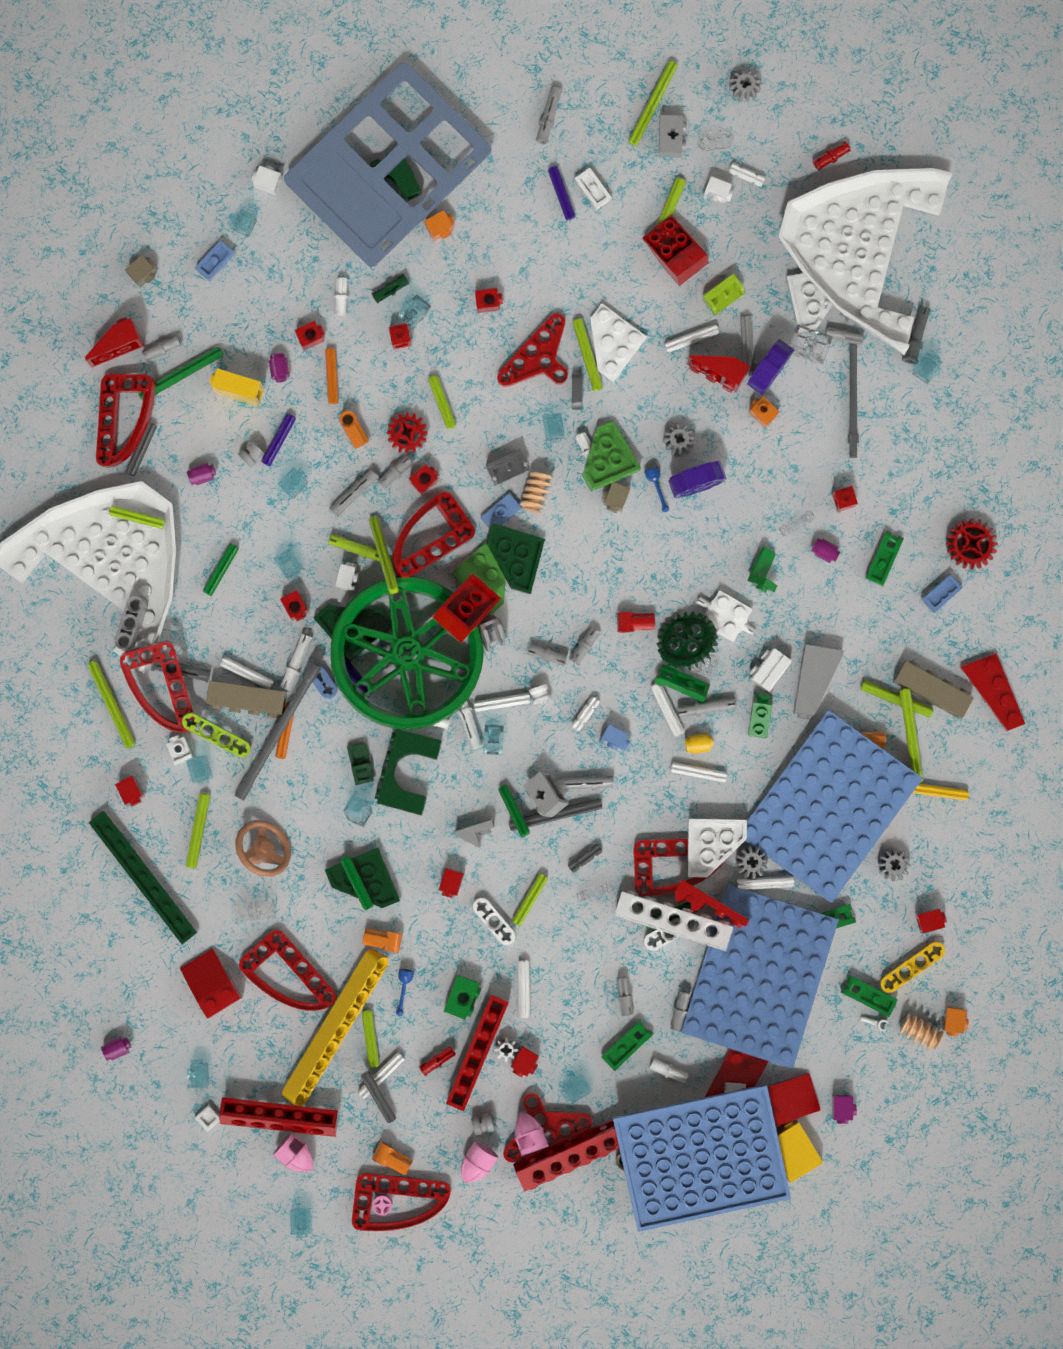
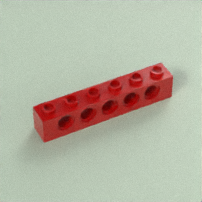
[446,994,509,1111]
[219,1097,338,1137]
[513,1118,620,1192]

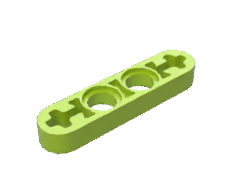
[182,712,251,758]

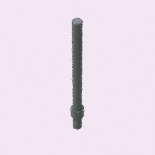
[848,345,859,458]

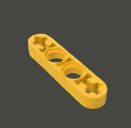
[880,942,945,993]

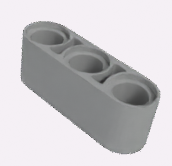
[115,596,147,651]

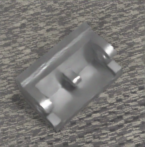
[486,449,529,486]

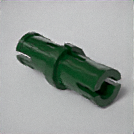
[371,274,409,304]

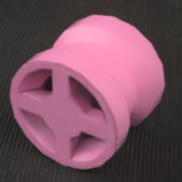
[372,1194,393,1216]

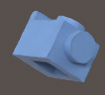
[600,724,631,751]

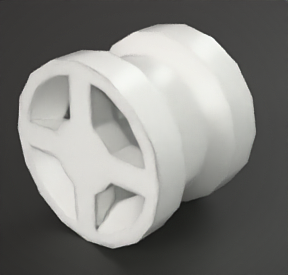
[529,684,552,705]

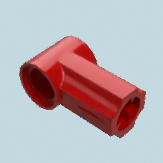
[617,612,655,633]

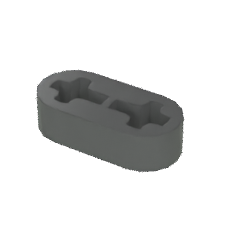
[572,374,582,410]

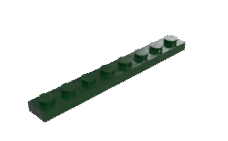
[88,811,198,945]

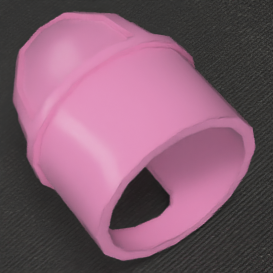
[514,1112,549,1156]
[273,1133,313,1172]
[461,1141,499,1183]

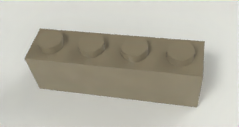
[893,660,974,719]
[206,681,287,719]

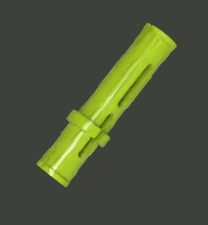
[328,533,380,562]

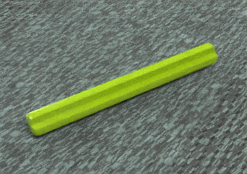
[628,61,678,146]
[369,516,399,594]
[87,660,135,749]
[900,688,923,782]

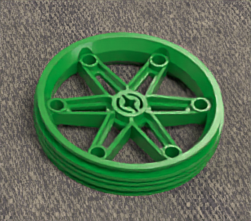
[330,577,484,730]

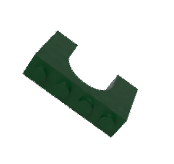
[369,153,422,202]
[374,729,442,816]

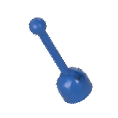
[644,467,669,512]
[396,969,414,1016]

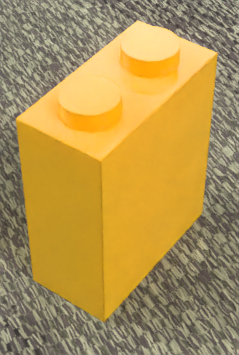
[209,368,264,407]
[777,1121,823,1183]

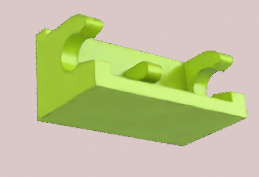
[702,273,745,316]

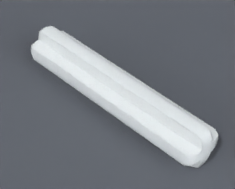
[665,324,719,352]
[220,657,274,690]
[651,684,684,737]
[474,693,531,712]
[671,762,728,782]
[737,876,794,890]
[518,960,530,1018]
[358,1053,404,1099]

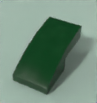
[347,742,374,785]

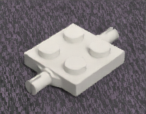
[696,590,756,642]

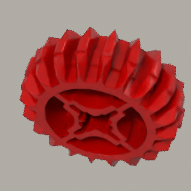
[946,518,998,570]

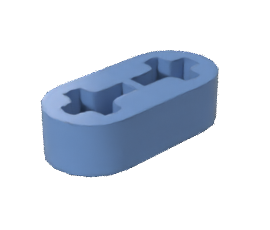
[313,666,337,699]

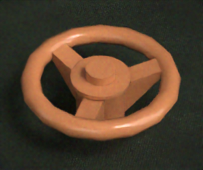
[235,820,291,877]

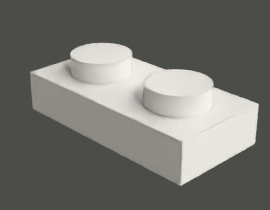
[574,168,612,210]

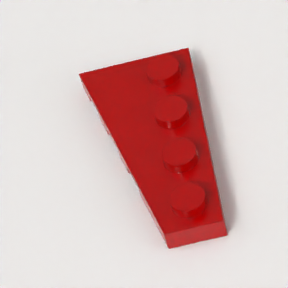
[960,653,1025,732]

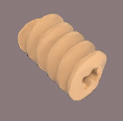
[519,472,553,515]
[899,1013,944,1050]

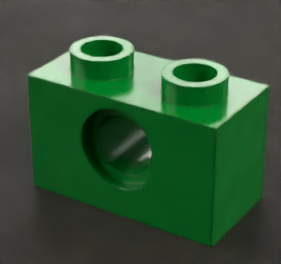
[444,975,482,1020]

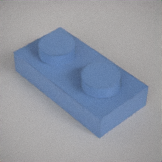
[195,240,235,282]

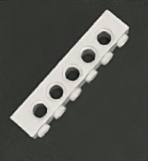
[615,890,733,951]

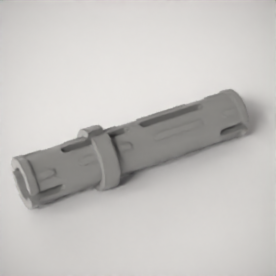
[536,87,562,144]
[329,469,379,517]
[677,697,736,718]
[555,775,613,790]

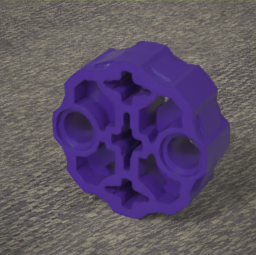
[747,339,795,395]
[668,461,727,499]

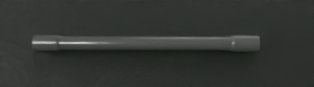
[235,662,321,800]

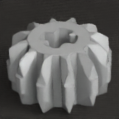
[729,69,761,102]
[663,423,695,456]
[735,846,768,879]
[877,849,911,882]

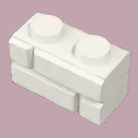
[749,648,792,693]

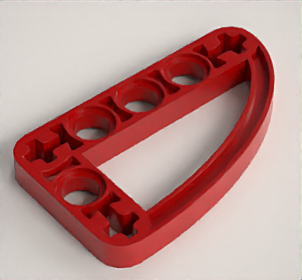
[96,374,156,468]
[392,492,475,578]
[120,640,196,733]
[633,839,723,896]
[239,930,337,1011]
[352,1173,451,1231]

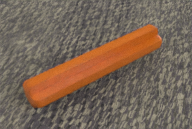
[325,348,339,405]
[275,702,294,759]

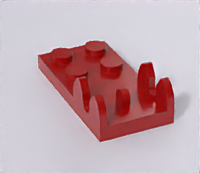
[675,880,750,929]

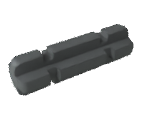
[568,844,602,873]

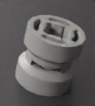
[238,441,264,467]
[471,1112,495,1137]

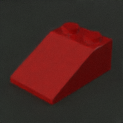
[85,317,144,368]
[432,573,502,643]
[180,948,243,1019]
[767,1073,821,1126]

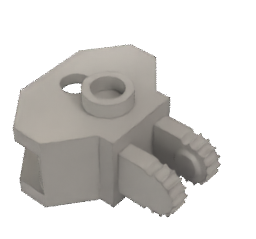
[478,613,506,652]

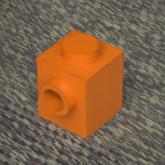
[424,210,455,241]
[749,396,780,428]
[942,1007,969,1037]

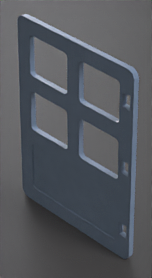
[284,63,491,267]

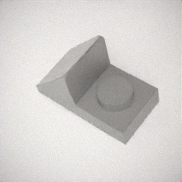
[455,820,494,848]

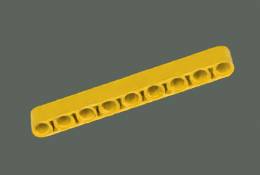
[282,949,388,1106]

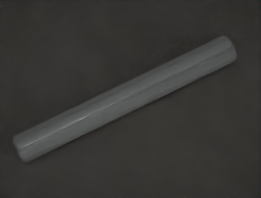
[509,798,603,831]

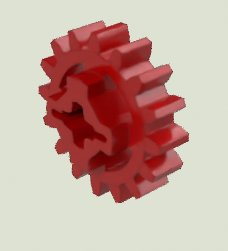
[386,412,428,454]

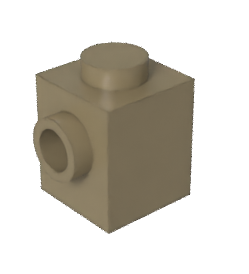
[125,255,157,287]
[602,482,630,513]

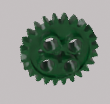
[656,611,719,671]

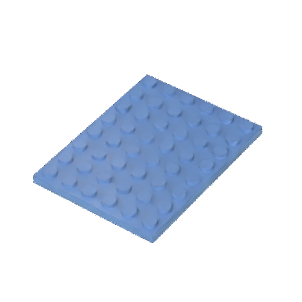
[746,710,923,903]
[681,885,839,1069]
[613,1084,791,1232]

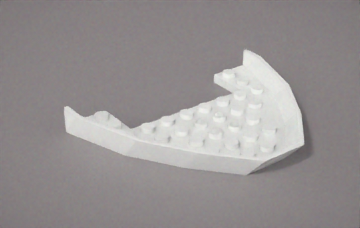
[778,168,952,355]
[0,481,176,674]

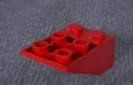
[642,215,709,286]
[687,355,750,393]

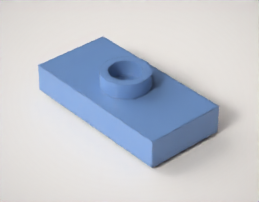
[480,493,522,528]
[921,574,963,613]

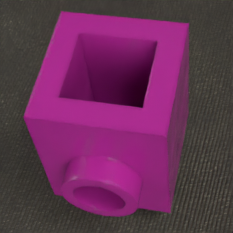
[832,1095,857,1124]

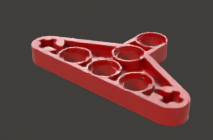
[497,313,568,387]
[503,1093,592,1163]

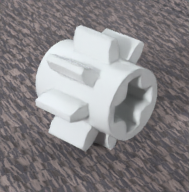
[494,1038,518,1062]

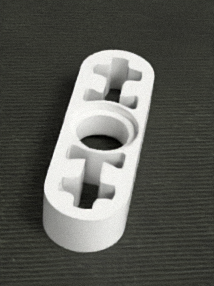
[473,898,515,945]
[644,917,695,951]

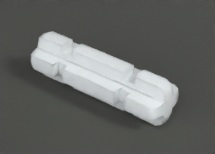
[729,163,765,186]
[572,696,600,731]

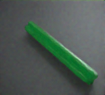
[138,347,224,401]

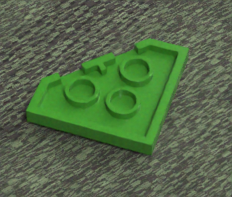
[582,421,641,492]
[452,543,505,615]

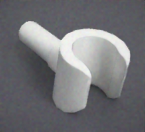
[861,1016,889,1031]

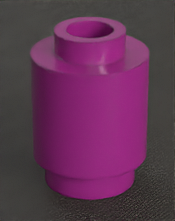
[269,353,290,383]
[187,462,216,485]
[811,538,841,563]
[101,1035,131,1061]

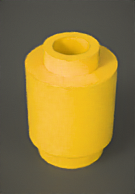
[684,732,713,754]

